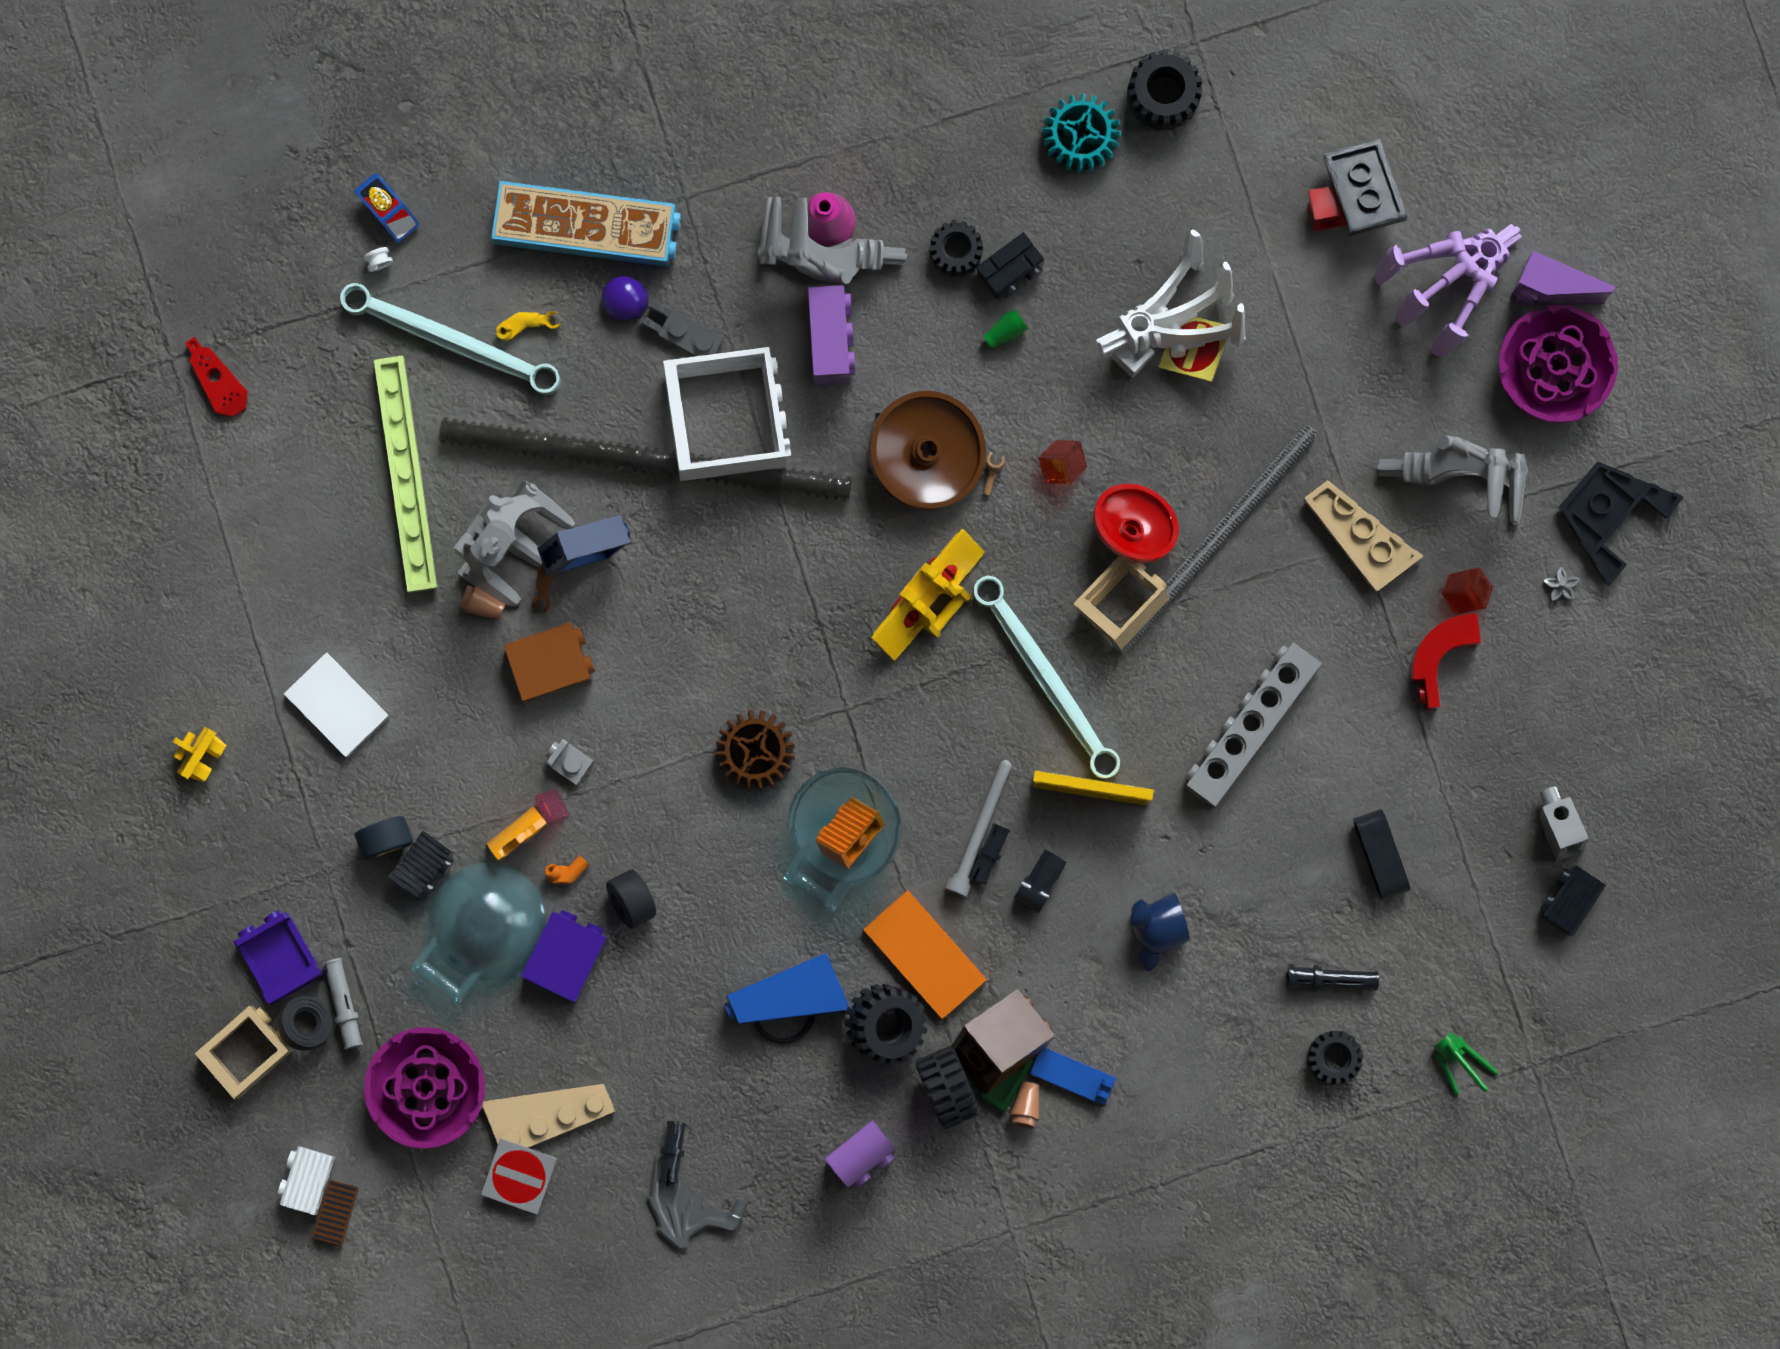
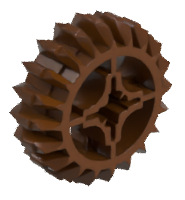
[715,710,795,791]

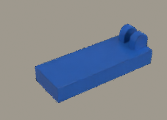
[1030,1048,1116,1106]

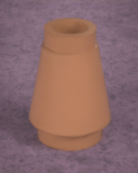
[459,585,505,620]
[1010,1082,1039,1128]

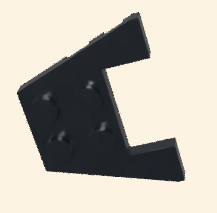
[1558,461,1684,586]

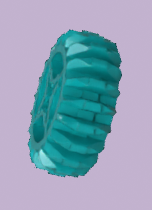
[1041,93,1121,173]

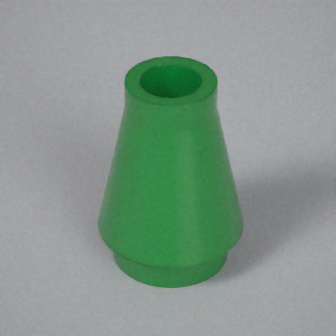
[983,310,1028,350]

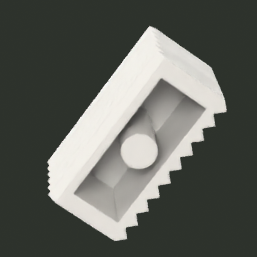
[277,1146,335,1215]

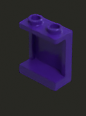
[233,910,324,1005]
[521,910,608,1003]

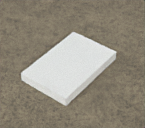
[284,652,390,758]

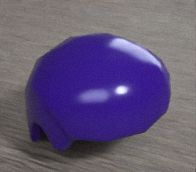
[601,276,649,321]

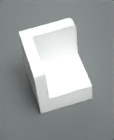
[1112,345,1155,378]

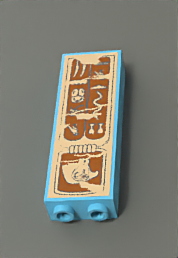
[491,181,681,267]

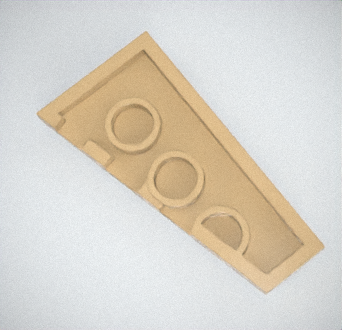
[1303,480,1424,593]
[483,1084,616,1148]

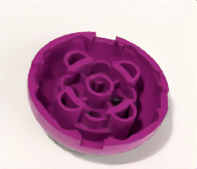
[1498,305,1618,423]
[364,1027,485,1148]

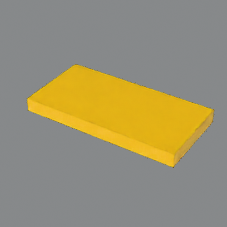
[1032,771,1154,806]

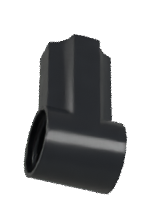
[1013,850,1067,914]

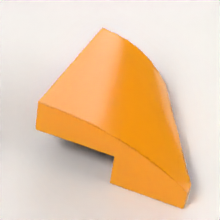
[486,806,548,861]

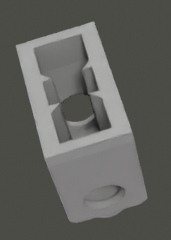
[1539,787,1589,862]

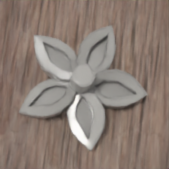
[1544,567,1580,601]

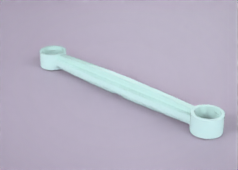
[340,283,561,396]
[974,576,1120,779]

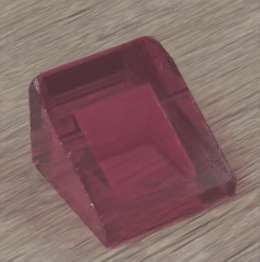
[535,790,569,825]

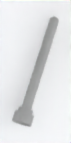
[944,760,1011,897]

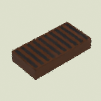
[312,1179,359,1246]

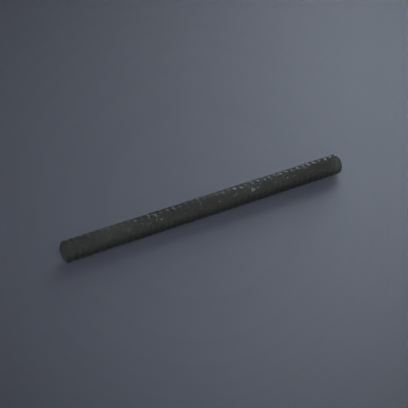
[439,417,852,502]

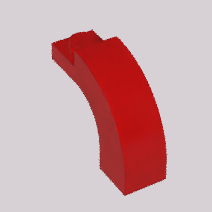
[1410,613,1481,711]

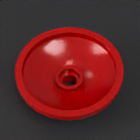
[1093,484,1179,563]

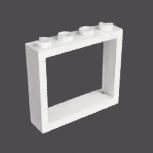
[663,347,791,481]

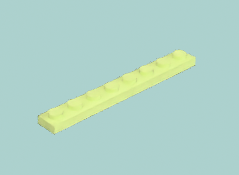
[374,356,438,593]

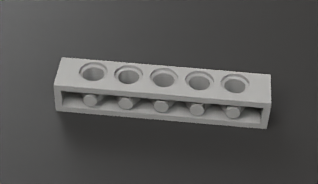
[1185,642,1322,809]

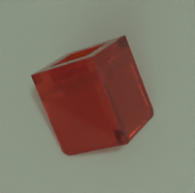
[1038,440,1087,485]
[1442,567,1493,615]

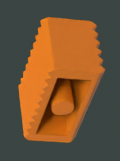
[815,797,886,869]

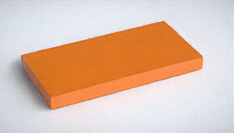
[863,890,987,1019]

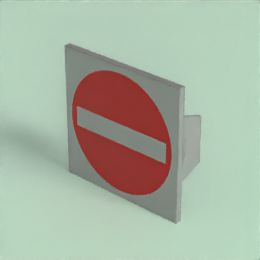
[481,1138,557,1215]

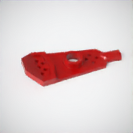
[185,336,248,417]

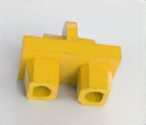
[172,726,226,782]

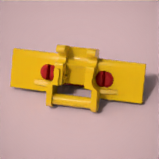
[871,529,985,661]

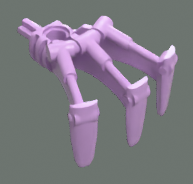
[1374,224,1522,356]

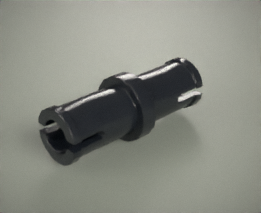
[969,823,1011,885]
[659,1121,686,1184]

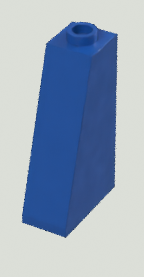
[723,953,850,1025]

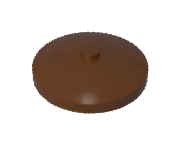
[868,391,986,510]

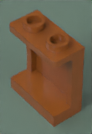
[504,622,595,704]

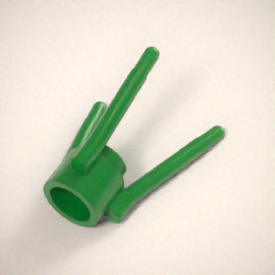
[1434,1032,1498,1096]

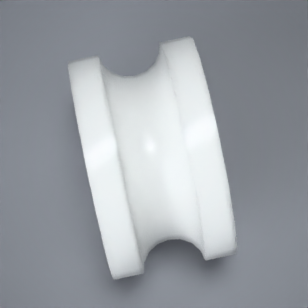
[363,247,393,272]

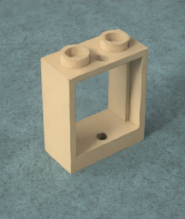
[1074,556,1170,649]
[195,1006,293,1099]

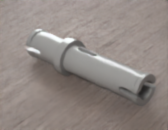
[323,958,363,1050]

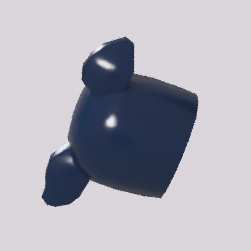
[1130,893,1190,971]

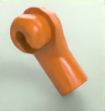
[544,855,590,885]

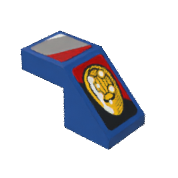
[354,172,421,243]

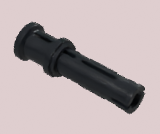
[1286,964,1379,992]

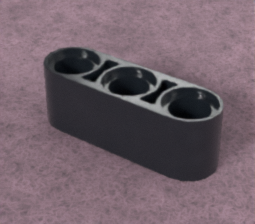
[1353,809,1411,900]

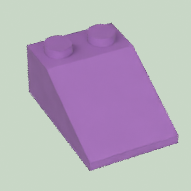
[1511,251,1615,306]

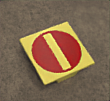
[1159,317,1227,382]

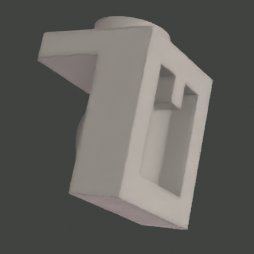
[546,739,594,786]

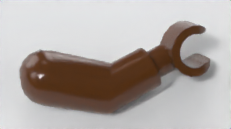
[531,563,558,613]

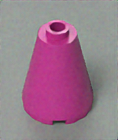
[807,192,855,247]

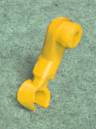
[496,311,562,341]

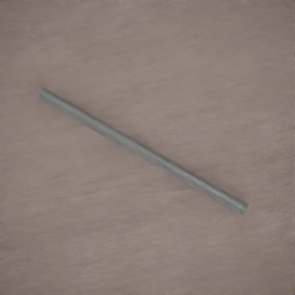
[1111,425,1318,654]

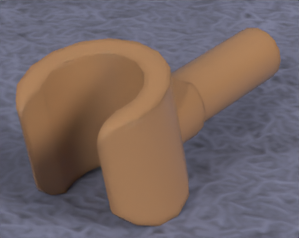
[983,452,1005,496]

